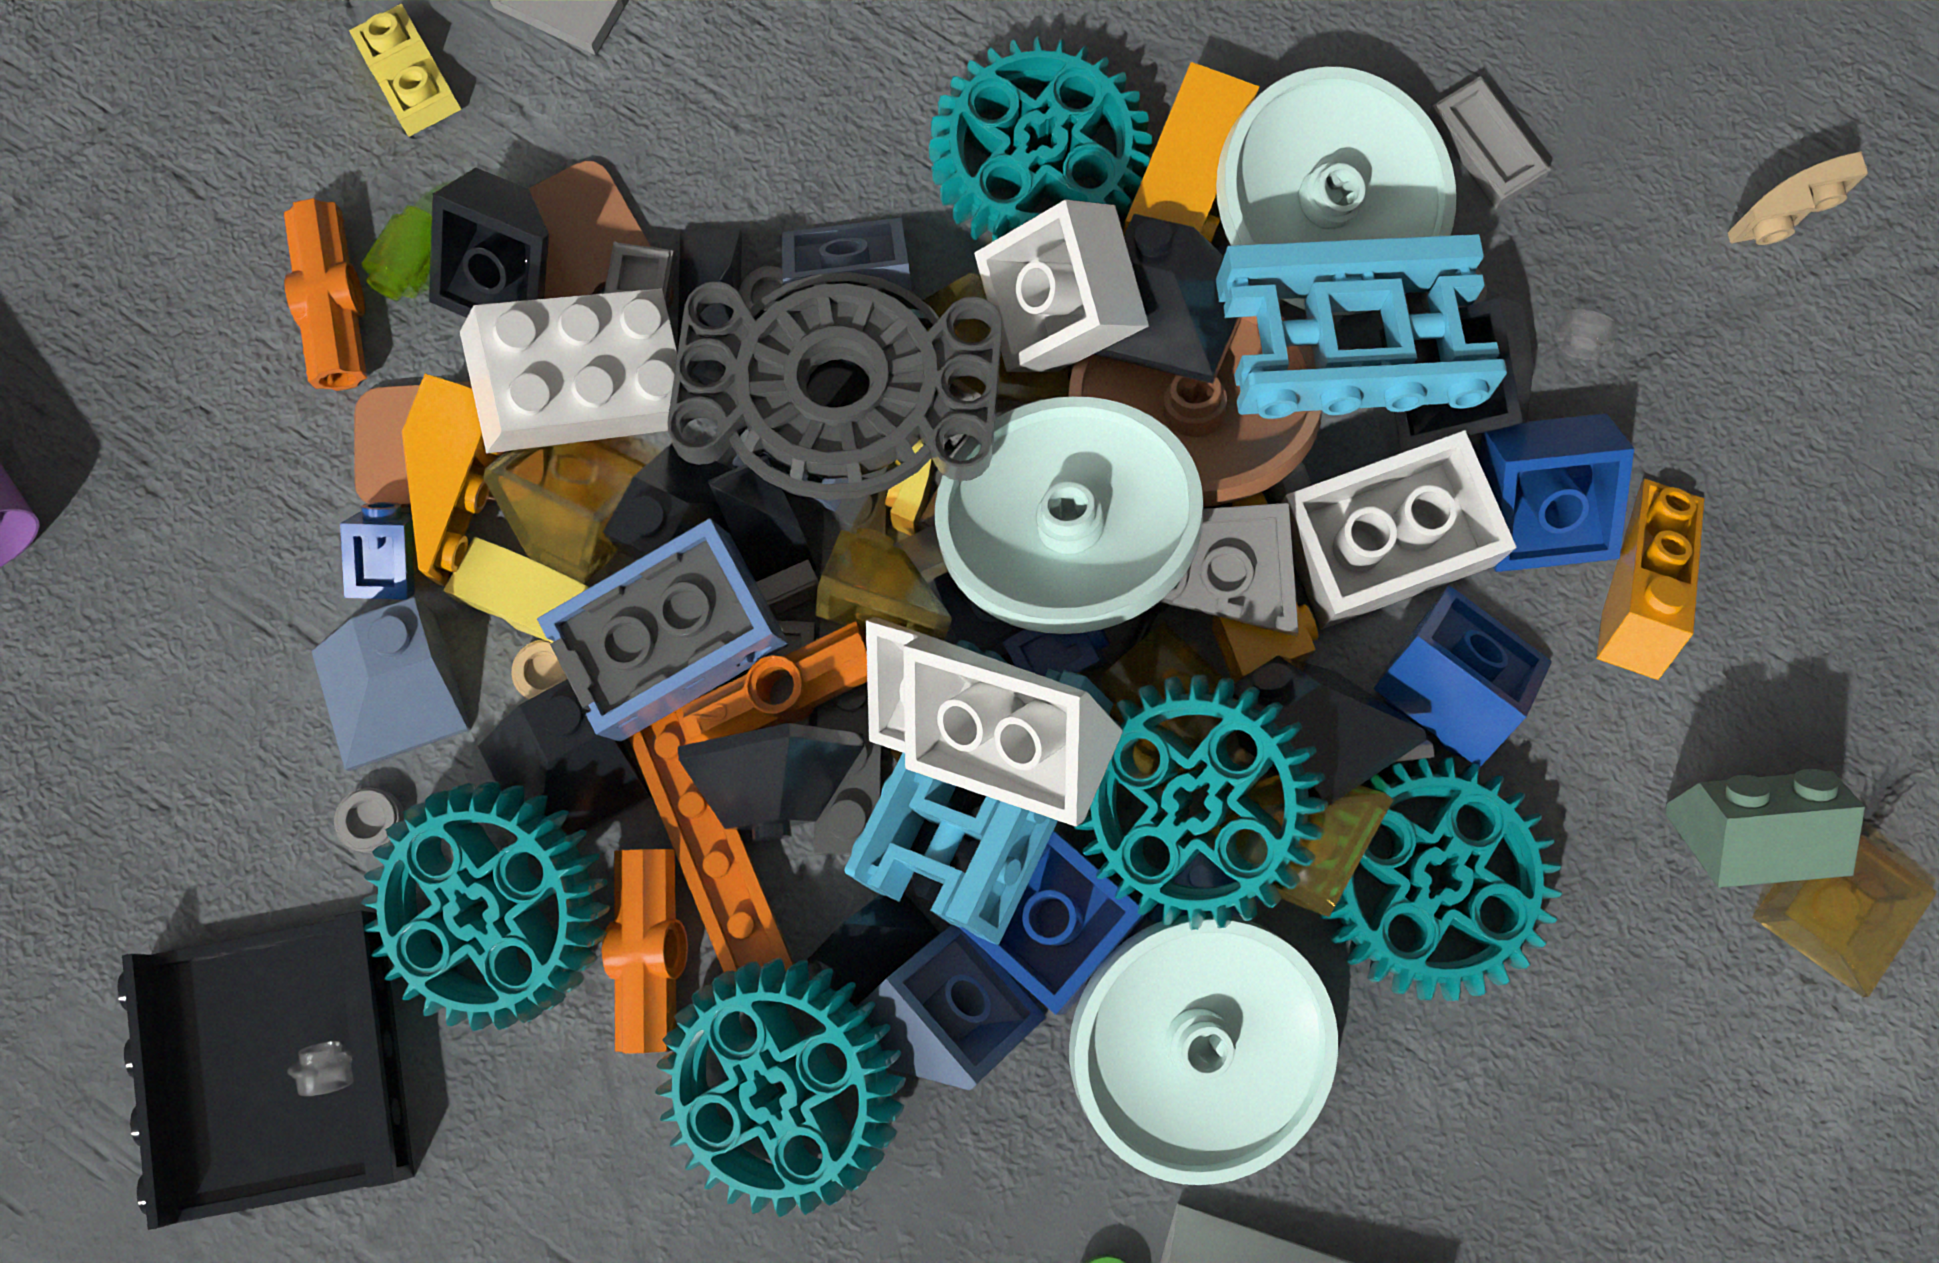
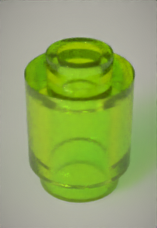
[361,205,432,301]

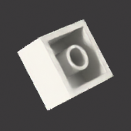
[974,200,1149,372]

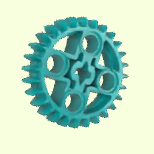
[929,36,1152,242]
[1074,675,1328,930]
[1313,758,1562,1001]
[361,781,610,1031]
[655,958,906,1218]

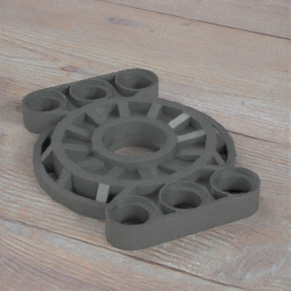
[667,272,1002,500]

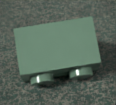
[1665,769,1865,888]

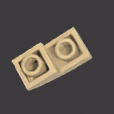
[1728,151,1868,245]

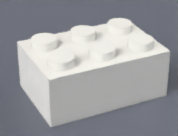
[460,288,677,454]
[1281,430,1517,630]

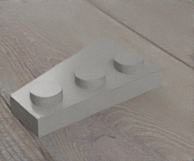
[1160,503,1298,637]

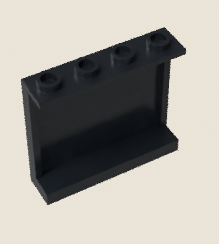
[118,910,415,1230]

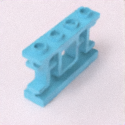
[1216,234,1507,419]
[845,640,1114,945]

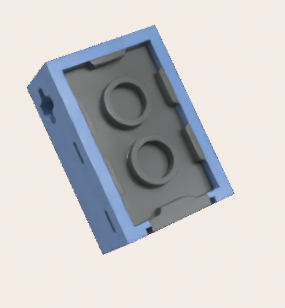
[537,518,790,742]

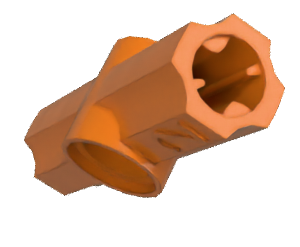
[284,198,367,391]
[681,621,867,743]
[602,849,688,1053]

